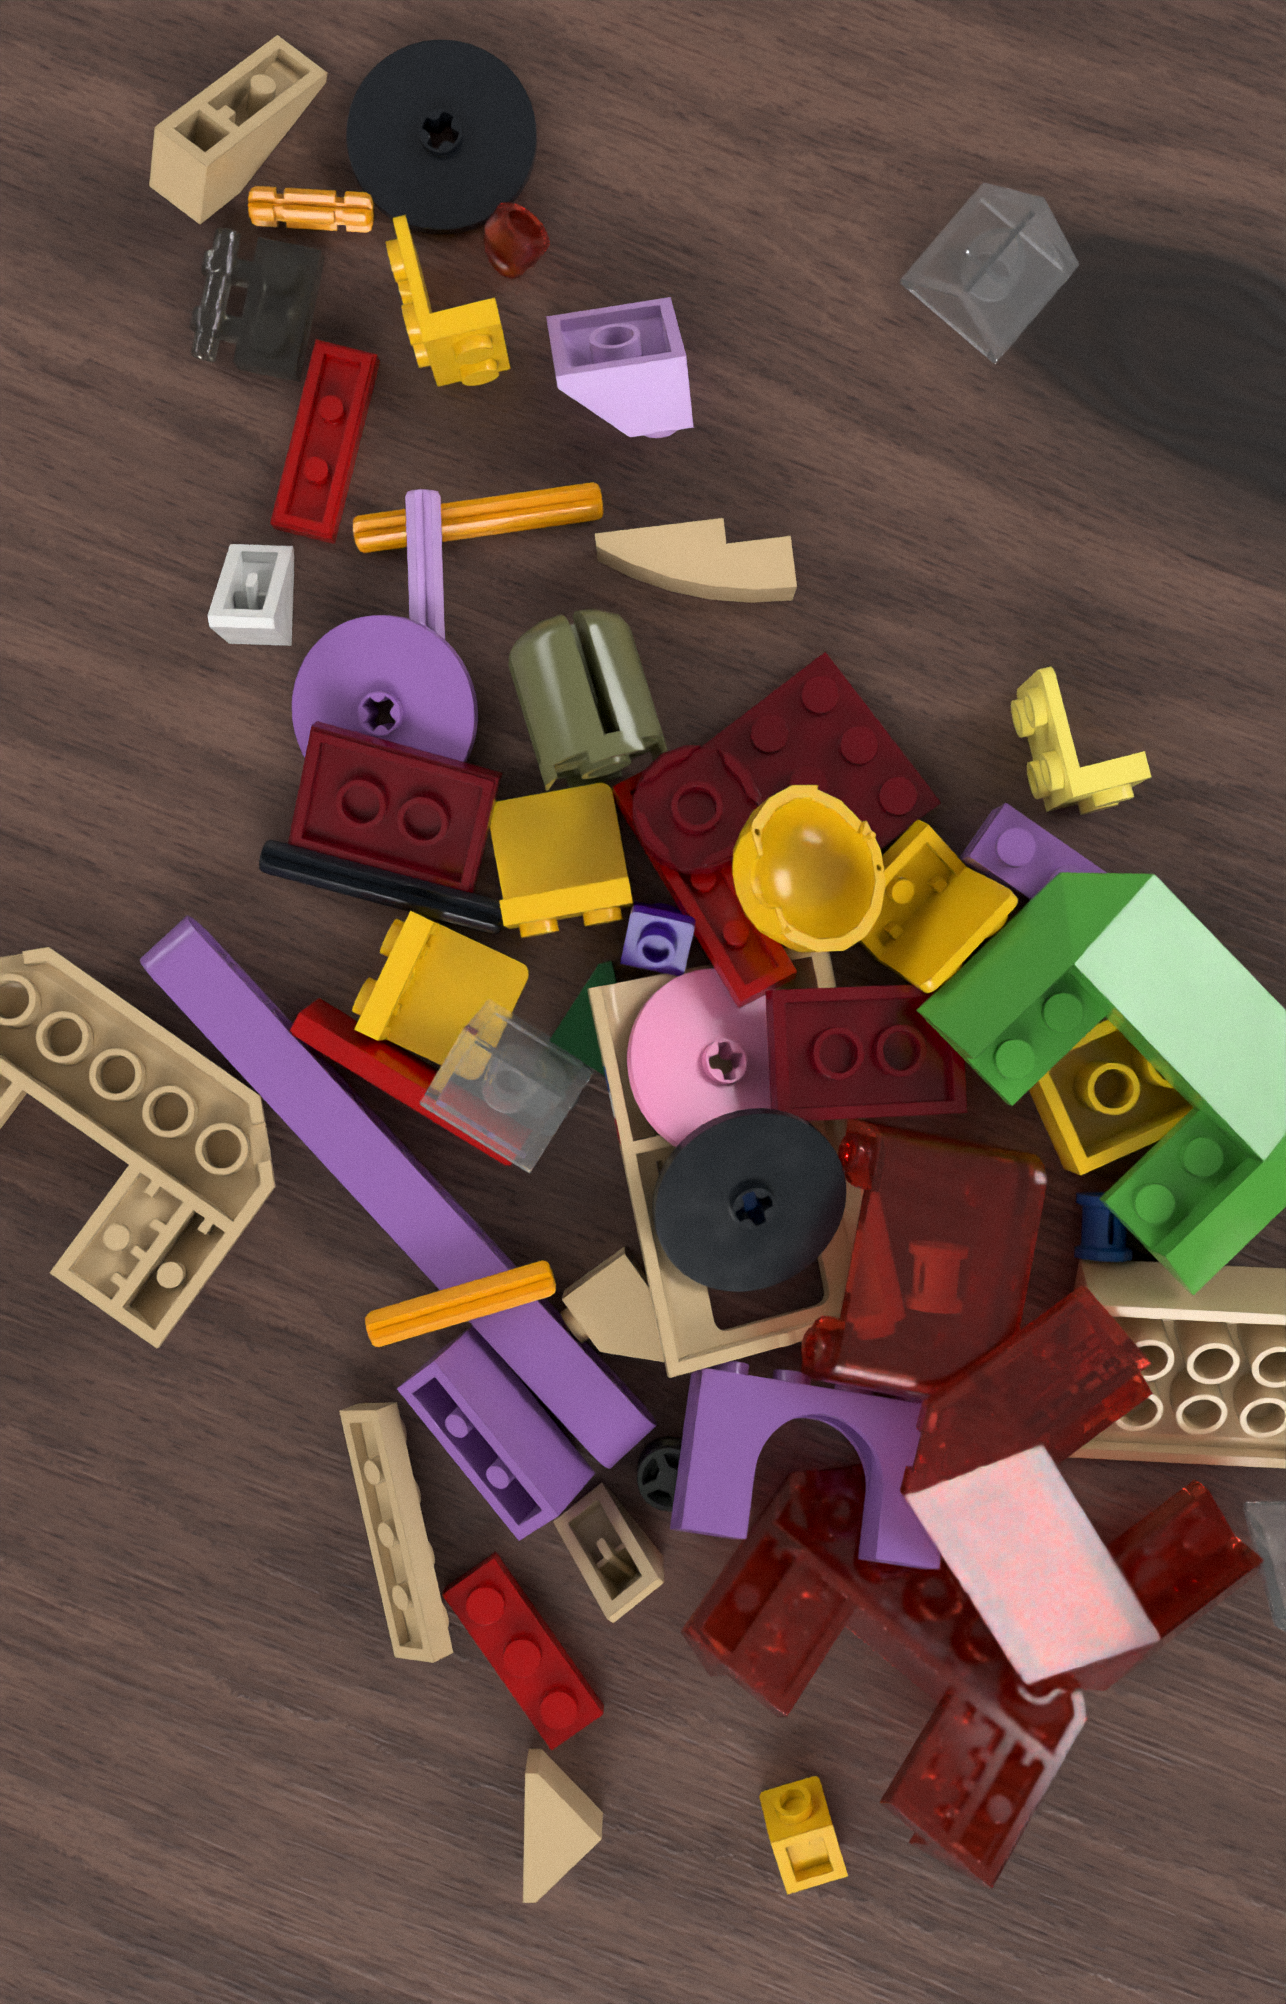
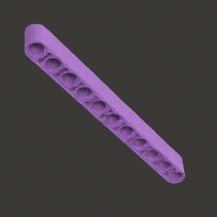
[139,915,657,1469]

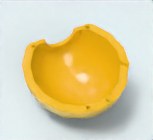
[732,785,886,952]

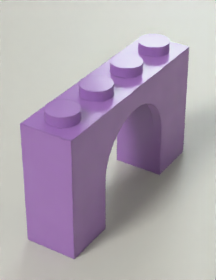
[670,1361,955,1569]

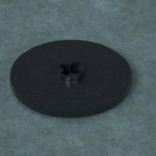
[346,40,537,235]
[652,1108,847,1292]

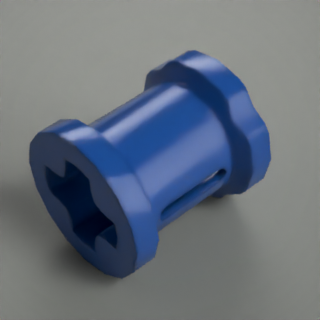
[1074,1192,1133,1262]

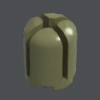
[508,609,668,791]

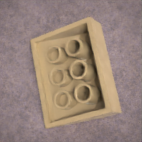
[1062,1259,1286,1469]

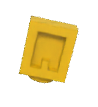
[759,1776,848,1895]

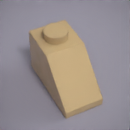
[560,1246,664,1362]

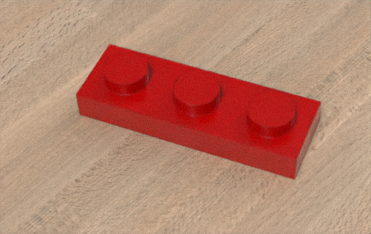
[442,1551,604,1751]

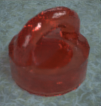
[484,202,550,280]

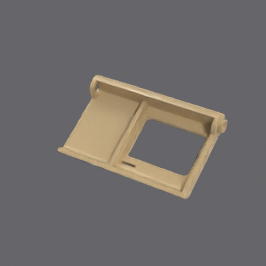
[587,948,905,1378]

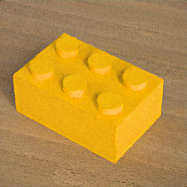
[1029,1017,1193,1175]

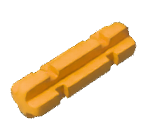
[248,186,375,233]

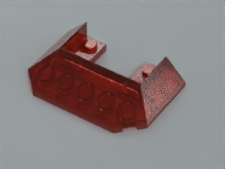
[900,1285,1265,1691]
[681,1464,1087,1889]

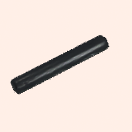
[259,839,503,934]

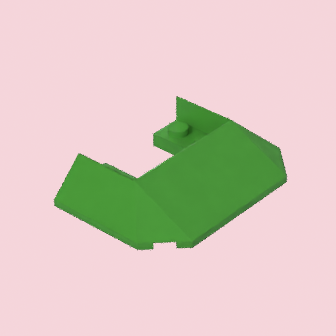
[917,872,1286,1295]

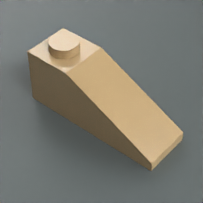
[149,35,328,224]

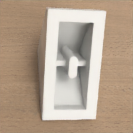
[208,544,294,646]

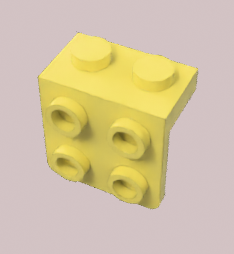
[1011,666,1151,815]

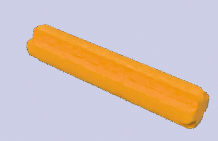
[365,1260,556,1347]

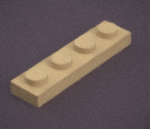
[339,1402,453,1663]

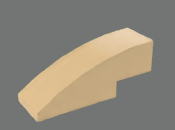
[595,518,797,603]

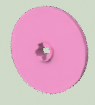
[627,968,771,1147]

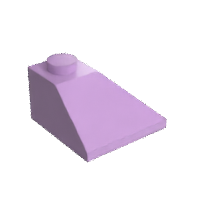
[546,297,694,438]

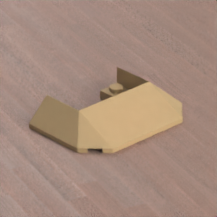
[0,947,276,1348]

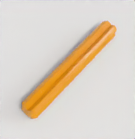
[353,482,604,553]

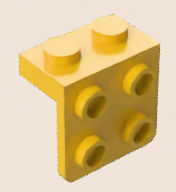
[385,215,511,387]
[490,783,633,938]
[859,819,1018,993]
[352,911,529,1079]

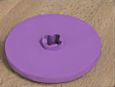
[292,615,478,762]

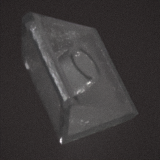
[900,182,1079,364]
[419,999,595,1174]

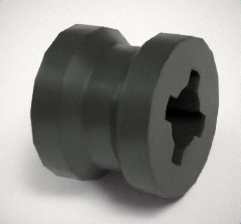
[637,1436,682,1512]

